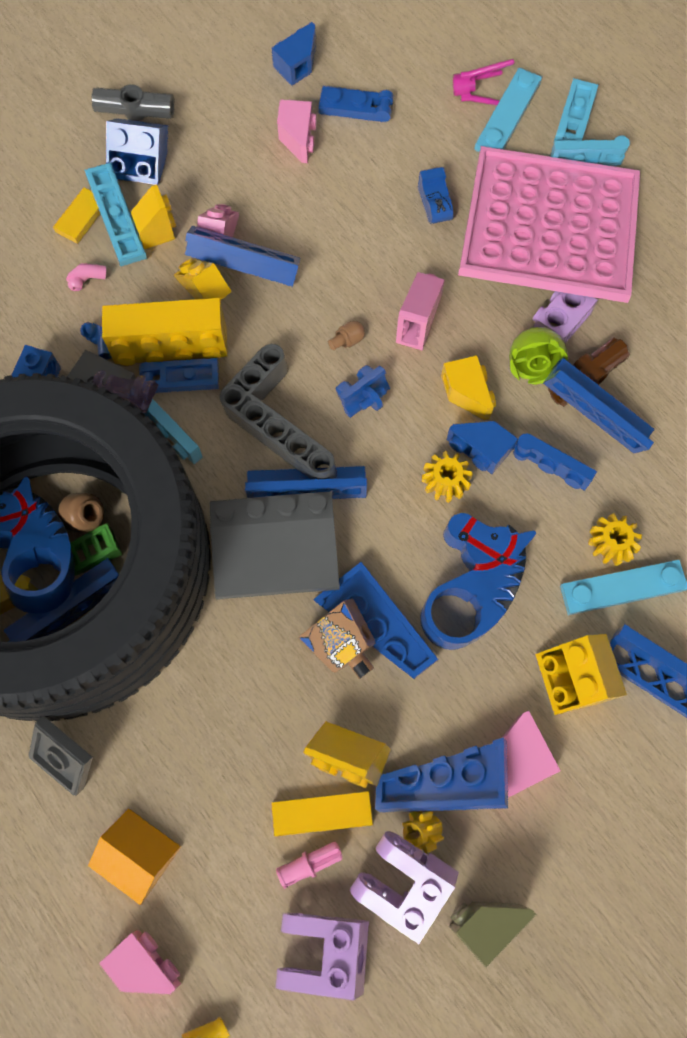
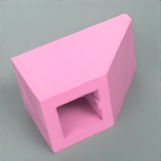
[277,100,317,163]
[197,204,239,237]
[99,930,181,994]

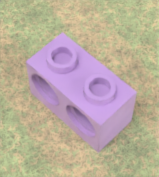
[533,291,598,344]

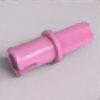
[276,842,342,889]

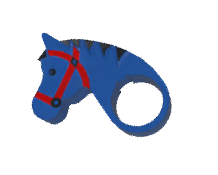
[0,477,75,614]
[420,513,536,650]

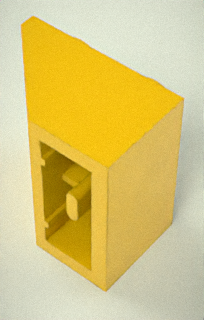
[535,634,627,715]
[303,721,391,788]

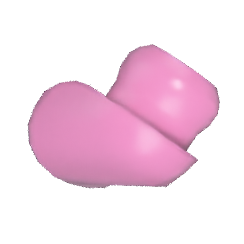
[67,263,106,291]

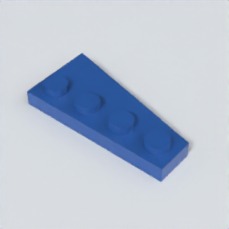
[313,562,439,679]
[375,737,508,812]

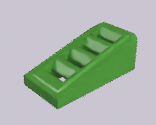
[70,523,123,576]

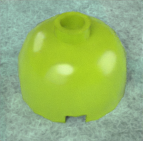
[509,327,568,385]

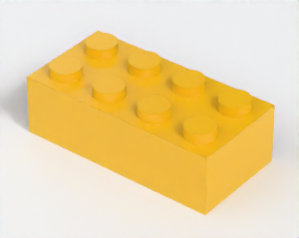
[102,298,228,366]

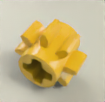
[402,811,444,854]

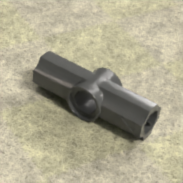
[92,84,175,121]

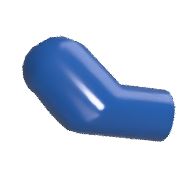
[80,322,112,360]

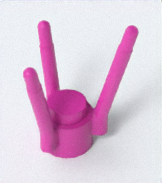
[453,59,515,105]

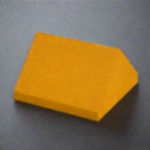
[88,808,182,905]

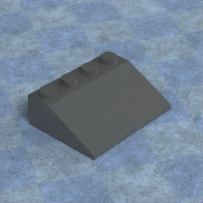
[210,491,340,600]

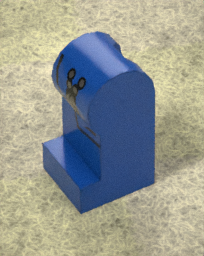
[418,167,453,224]

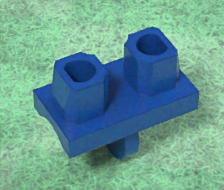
[336,365,390,418]

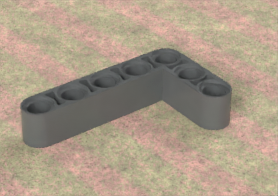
[219,344,337,480]

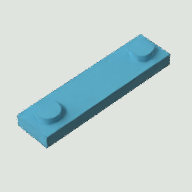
[474,68,542,152]
[85,163,147,267]
[560,560,687,615]

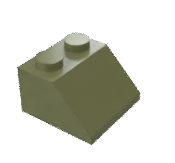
[449,902,536,967]

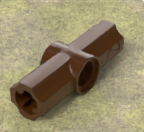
[548,337,630,407]

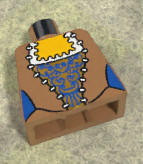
[298,598,376,679]

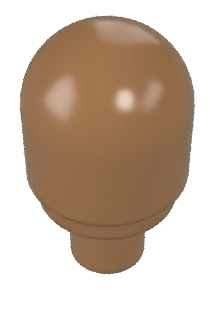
[328,321,365,351]

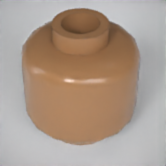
[58,493,104,532]

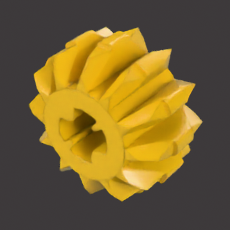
[421,451,473,503]
[588,513,642,566]

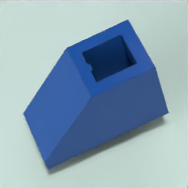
[271,22,316,86]
[446,421,518,474]

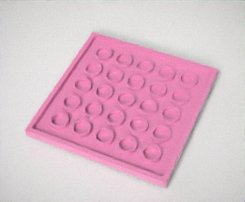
[458,146,640,303]

